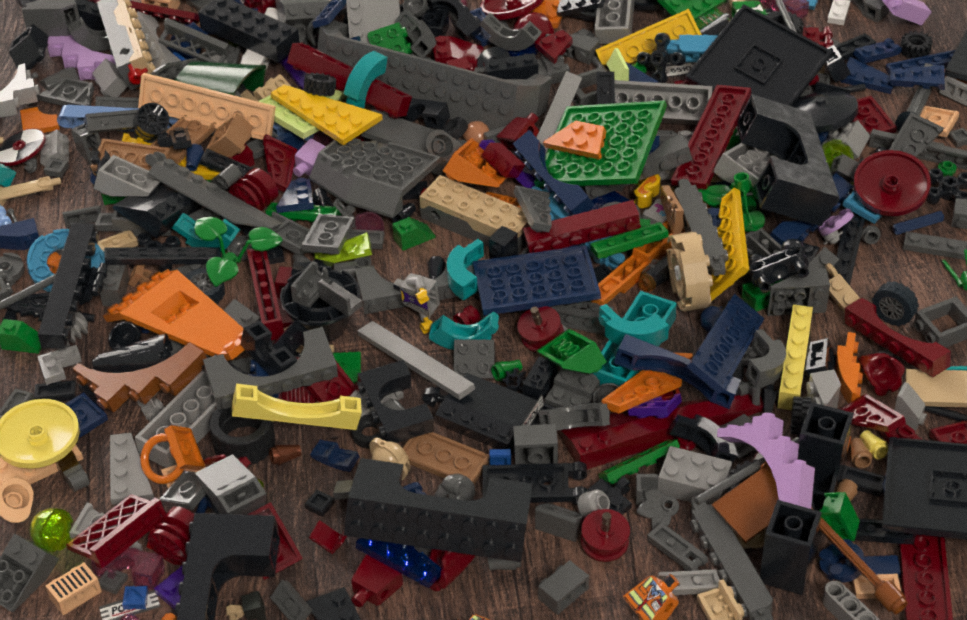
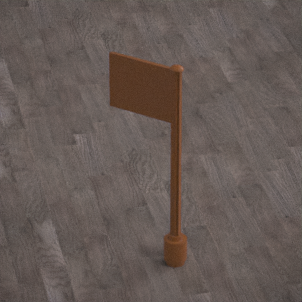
[712,461,908,615]

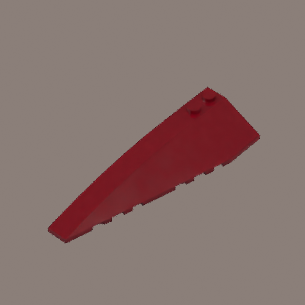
[557,394,764,470]

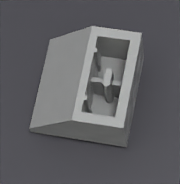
[822,120,870,160]
[805,369,841,409]

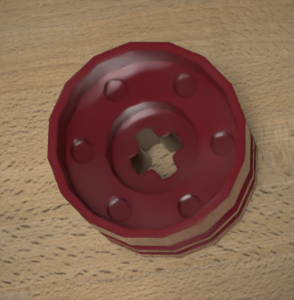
[229,168,279,211]
[148,506,194,565]

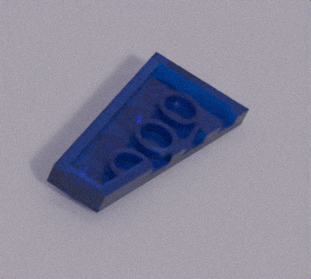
[356,538,441,588]

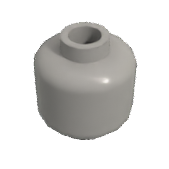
[578,490,610,517]

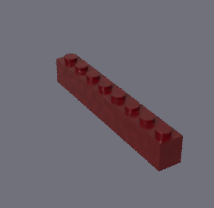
[287,43,412,119]

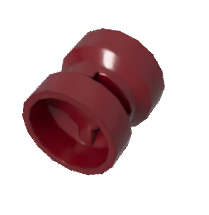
[453,305,481,325]

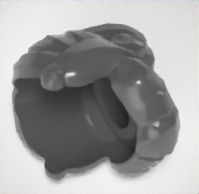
[434,473,475,501]

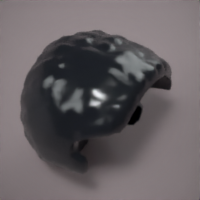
[108,321,142,350]

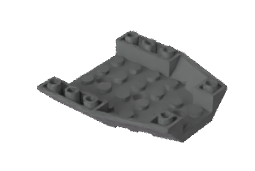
[309,138,447,218]

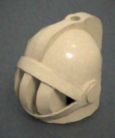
[370,438,410,480]

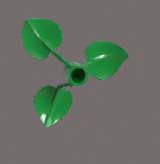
[698,172,765,232]
[194,217,283,287]

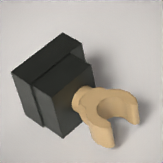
[226,591,267,620]

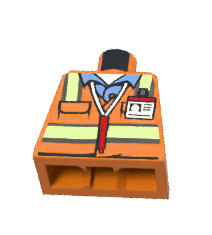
[623,574,680,620]

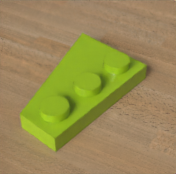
[314,233,372,263]

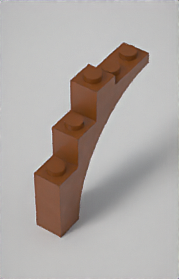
[72,342,207,413]

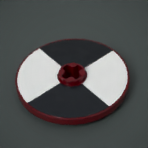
[0,129,46,166]

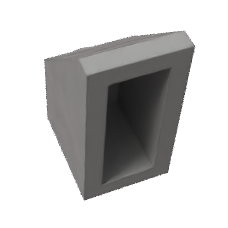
[895,382,927,432]

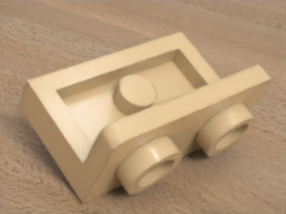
[253,74,291,101]
[697,579,744,620]

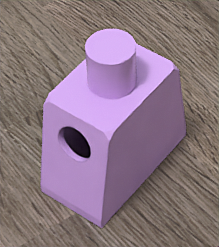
[293,138,326,177]

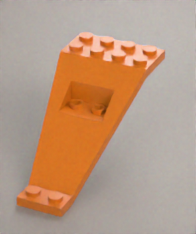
[103,269,245,361]

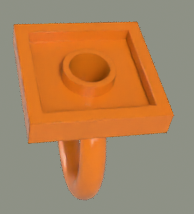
[140,425,205,484]

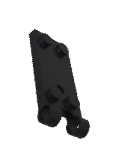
[483,461,588,505]

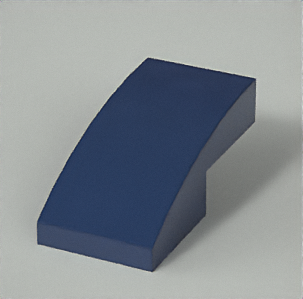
[310,440,360,472]

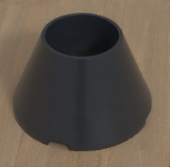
[280,266,360,342]

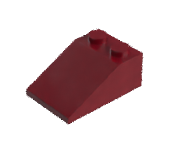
[433,36,484,71]
[247,502,303,580]

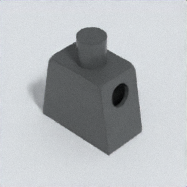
[71,124,101,165]

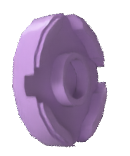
[818,209,854,236]

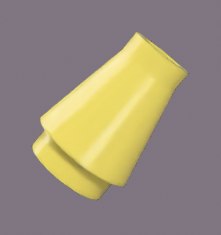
[860,430,888,459]

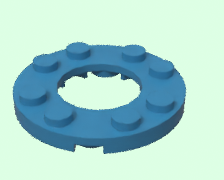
[27,229,105,292]

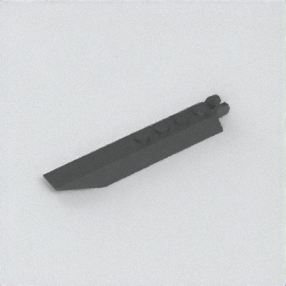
[145,151,282,229]

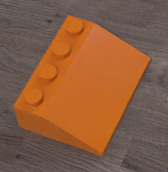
[443,138,507,187]

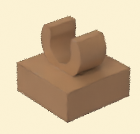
[128,265,152,287]

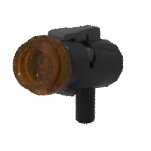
[638,253,670,292]

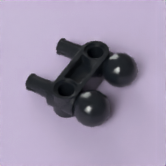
[746,238,809,293]

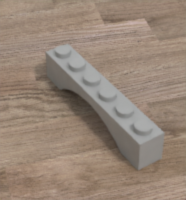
[136,11,181,69]

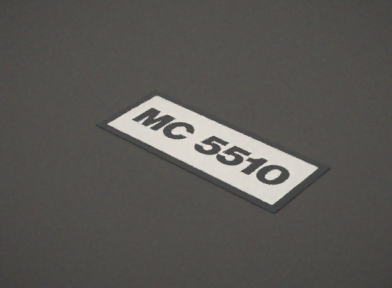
[650,62,694,77]

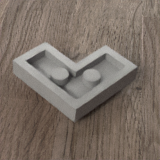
[37,345,82,385]

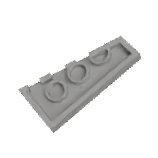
[110,433,154,505]

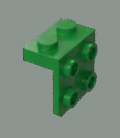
[367,22,413,55]

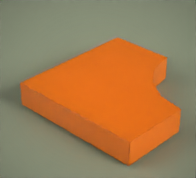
[20,107,60,133]

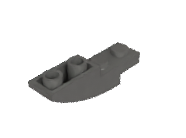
[95,210,172,236]

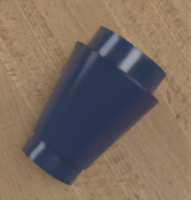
[186,144,204,172]

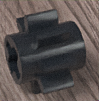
[502,368,526,392]

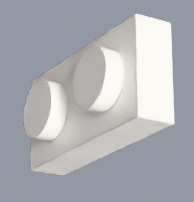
[827,0,850,25]

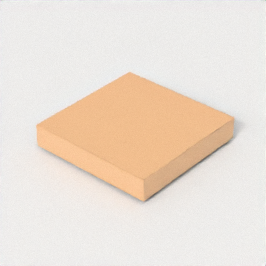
[920,106,959,137]

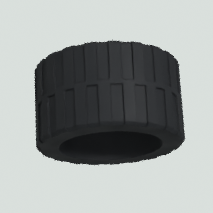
[209,407,276,465]

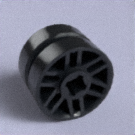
[133,103,169,140]

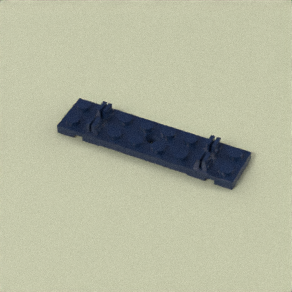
[687,293,765,394]

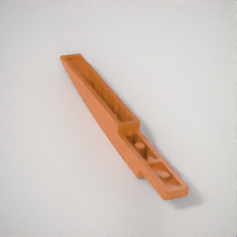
[591,202,711,306]

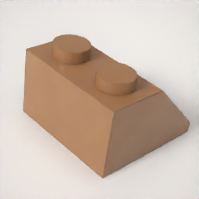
[204,113,253,157]

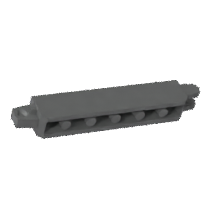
[674,179,728,276]
[690,495,773,620]

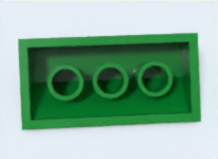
[536,329,607,374]

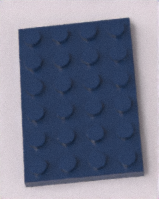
[472,245,601,316]

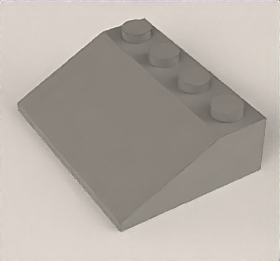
[346,0,400,44]
[714,143,779,187]

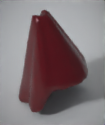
[858,353,905,396]
[420,549,475,592]

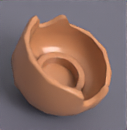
[463,121,490,143]

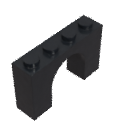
[355,360,434,443]

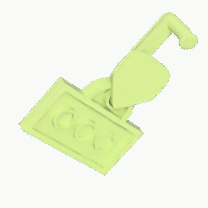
[258,89,347,139]

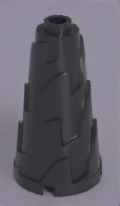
[92,334,173,373]

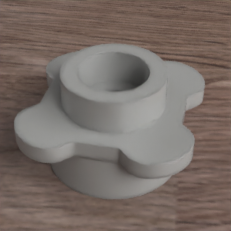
[823,230,843,245]

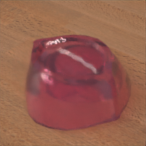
[356,212,385,231]

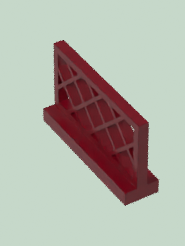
[66,494,166,569]

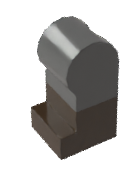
[56,450,90,492]

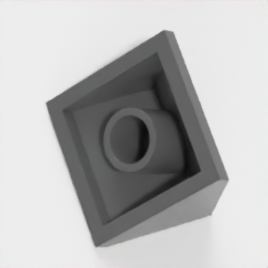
[535,503,585,542]

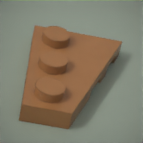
[660,185,684,235]

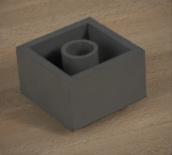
[513,424,558,464]

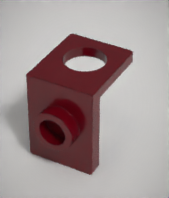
[308,520,347,554]

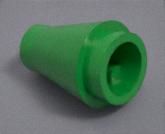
[491,359,523,381]

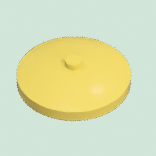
[0,399,80,469]

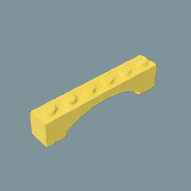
[777,304,813,410]
[232,384,362,430]

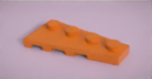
[602,370,682,414]

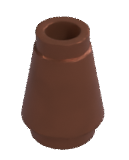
[269,444,301,465]

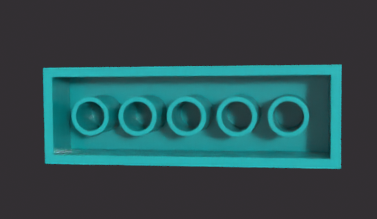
[592,290,677,386]

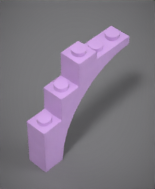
[47,35,116,80]
[717,413,815,509]

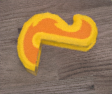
[634,174,661,208]

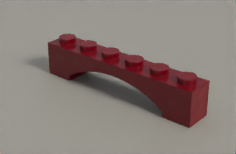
[845,298,951,377]

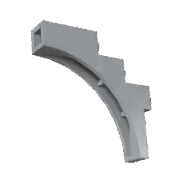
[0,64,40,118]

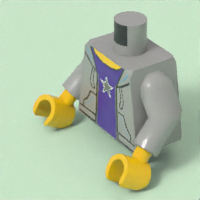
[393,273,440,334]

